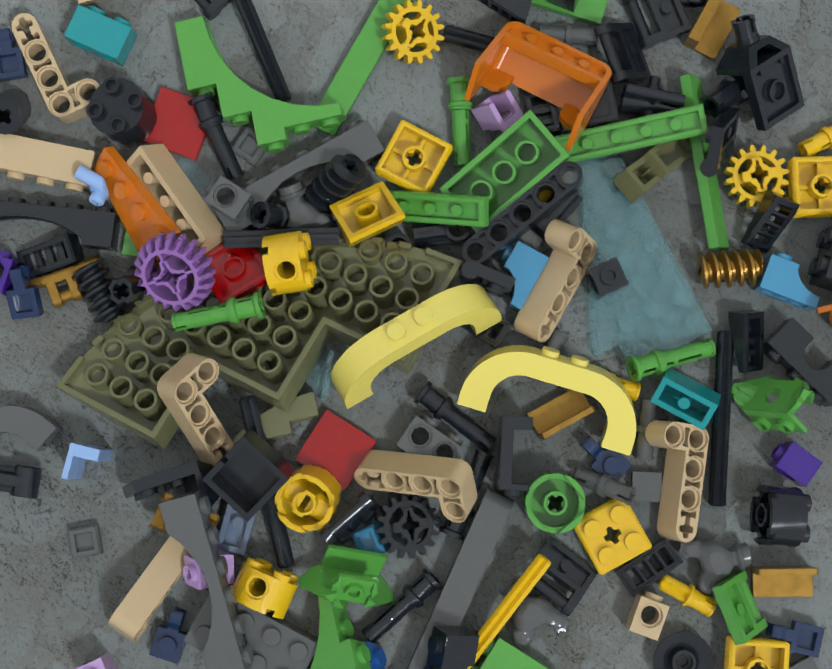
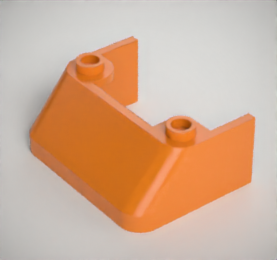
[464,21,612,151]

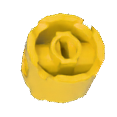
[262,231,317,296]
[275,464,342,533]
[233,557,299,619]

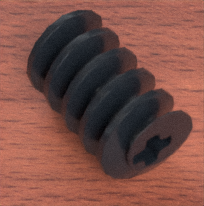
[0,89,32,135]
[305,154,367,214]
[72,258,130,324]

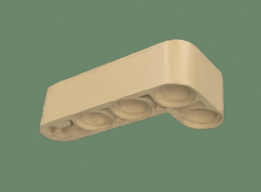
[11,13,100,123]
[514,219,597,342]
[157,353,234,466]
[645,420,709,543]
[354,450,478,523]
[108,536,189,644]

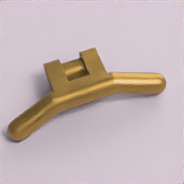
[29,255,102,309]

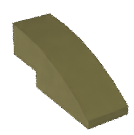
[613,138,693,204]
[232,392,321,444]

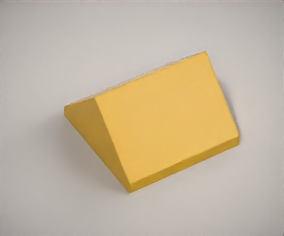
[329,181,406,248]

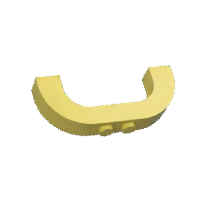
[331,284,502,409]
[457,345,636,456]

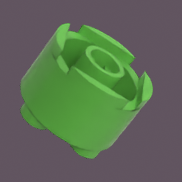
[522,472,585,534]

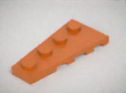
[93,146,182,270]

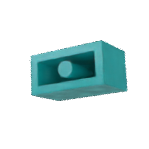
[64,4,137,67]
[650,368,721,430]

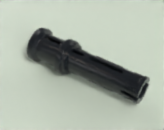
[188,91,244,181]
[413,381,497,453]
[438,449,493,541]
[361,567,443,643]

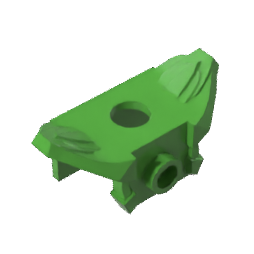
[731,375,815,434]
[299,544,394,608]

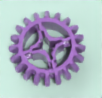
[134,231,216,312]

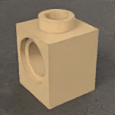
[625,591,670,641]

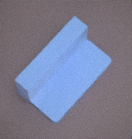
[61,443,113,480]

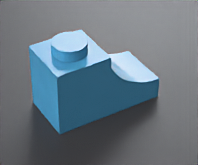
[501,241,549,312]
[753,252,820,311]

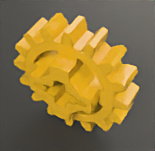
[381,0,444,65]
[723,145,789,209]

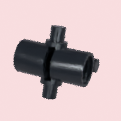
[619,76,686,117]

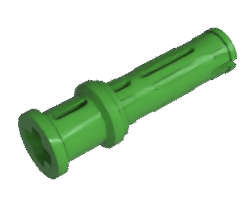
[446,76,473,167]
[171,291,265,332]
[626,338,716,382]

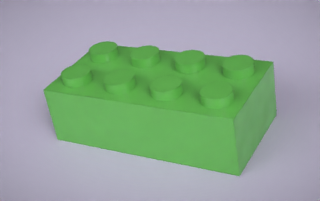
[439,109,571,233]

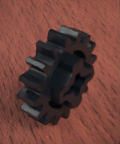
[374,494,440,559]

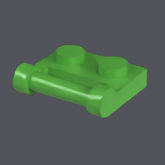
[712,569,768,645]

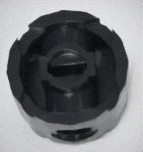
[86,77,157,145]
[750,485,812,548]

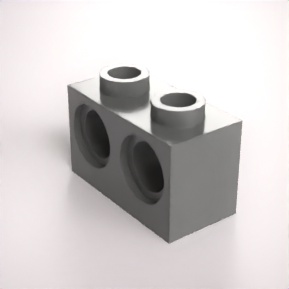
[396,414,465,459]

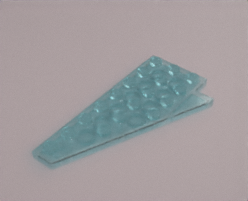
[578,123,712,359]

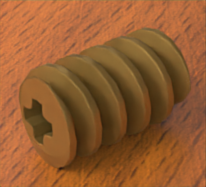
[697,249,763,289]

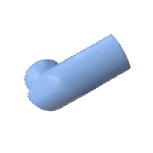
[73,165,109,207]

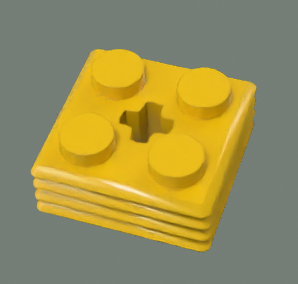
[375,120,453,192]
[787,156,832,218]
[573,498,652,575]
[724,636,790,669]

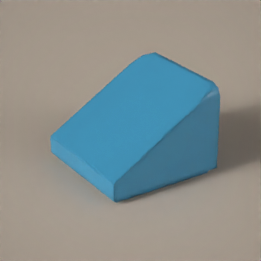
[352,522,388,554]

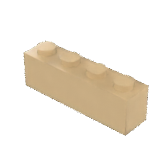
[0,134,98,193]
[126,143,225,254]

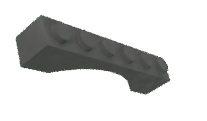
[214,120,385,231]
[159,489,254,669]

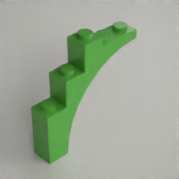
[174,16,346,153]
[310,596,371,669]

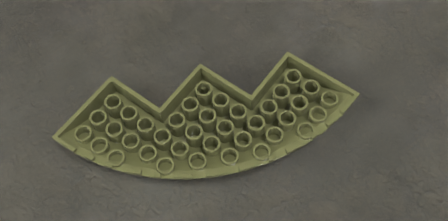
[56,234,463,450]

